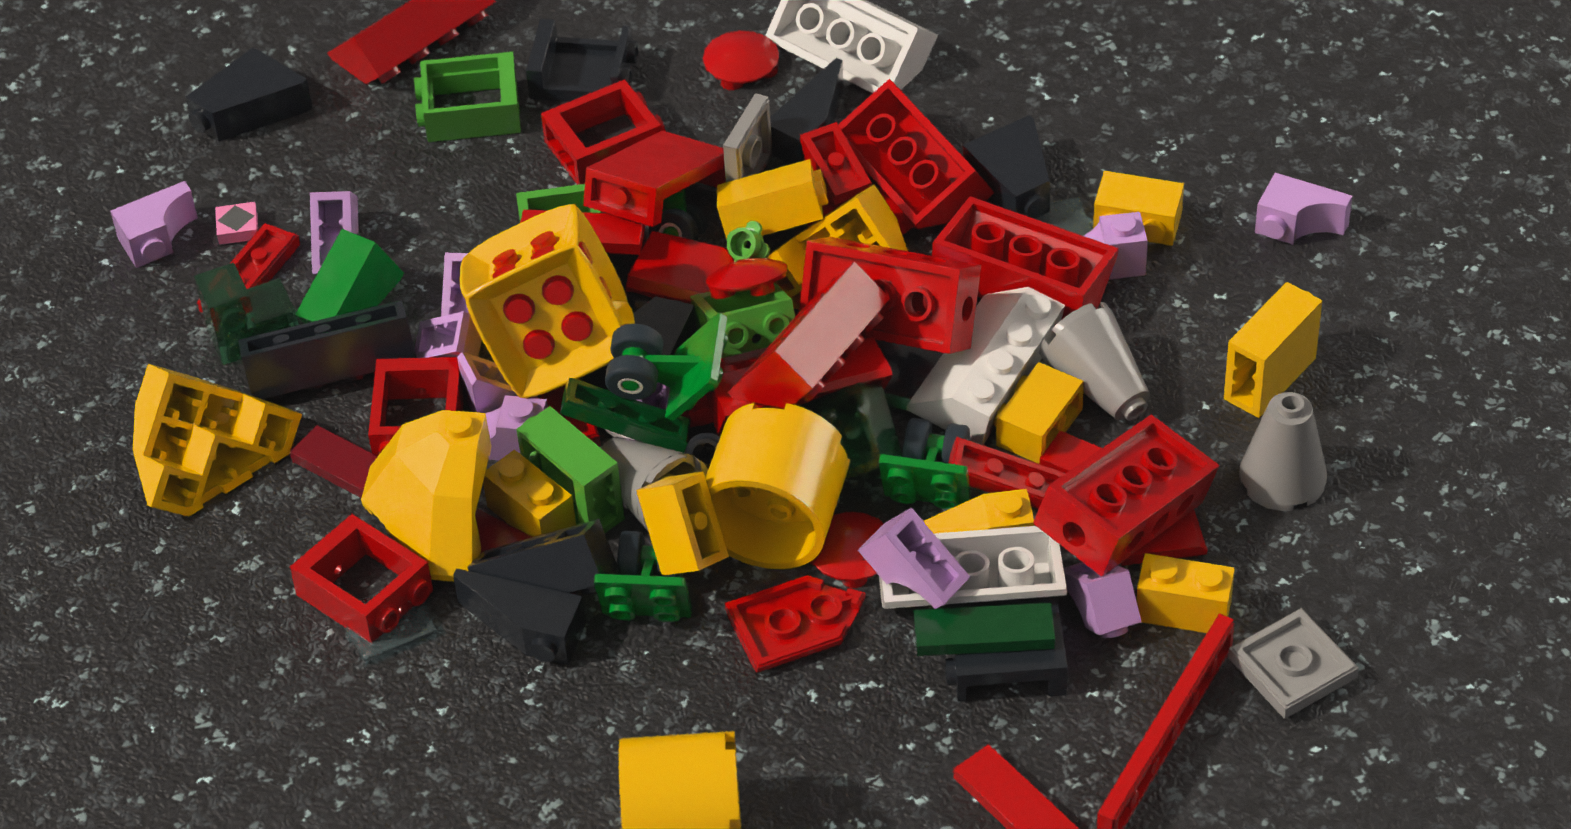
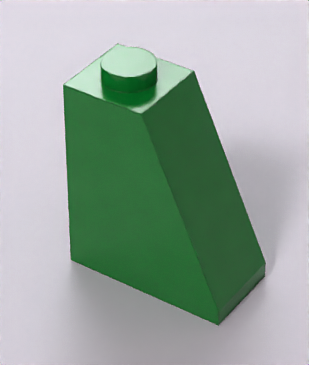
[295,229,404,323]

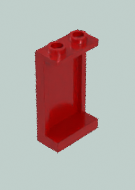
[583,130,726,227]

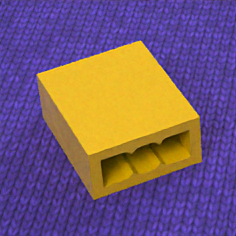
[717,159,828,239]
[1224,282,1323,418]

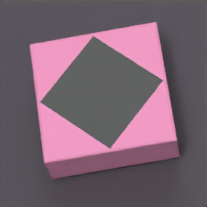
[215,202,258,245]

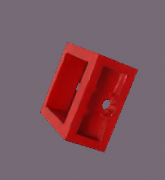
[541,79,666,185]
[368,357,464,456]
[290,514,433,645]

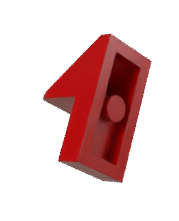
[800,122,872,205]

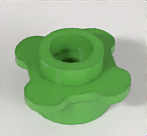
[727,221,770,261]

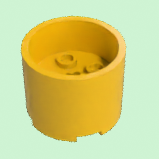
[705,403,850,569]
[619,731,741,829]

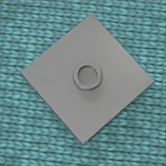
[723,93,773,182]
[1228,608,1359,719]

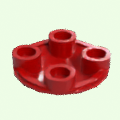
[703,30,779,90]
[706,258,788,299]
[809,512,884,588]

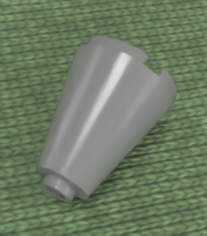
[1039,302,1150,421]
[1239,392,1327,511]
[601,437,708,530]

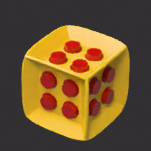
[460,204,635,398]

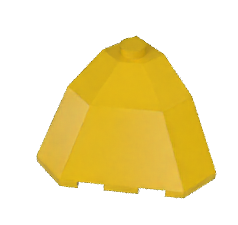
[767,184,908,310]
[133,364,302,517]
[361,410,492,581]

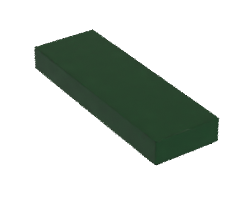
[560,377,691,453]
[914,603,1055,656]

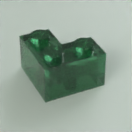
[194,263,299,365]
[799,382,903,481]

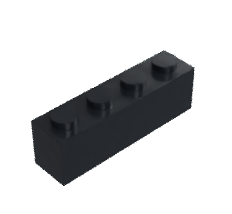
[238,300,417,401]

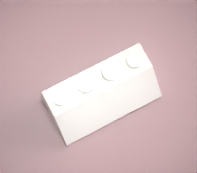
[765,0,938,93]
[906,287,1065,445]
[879,526,1067,609]

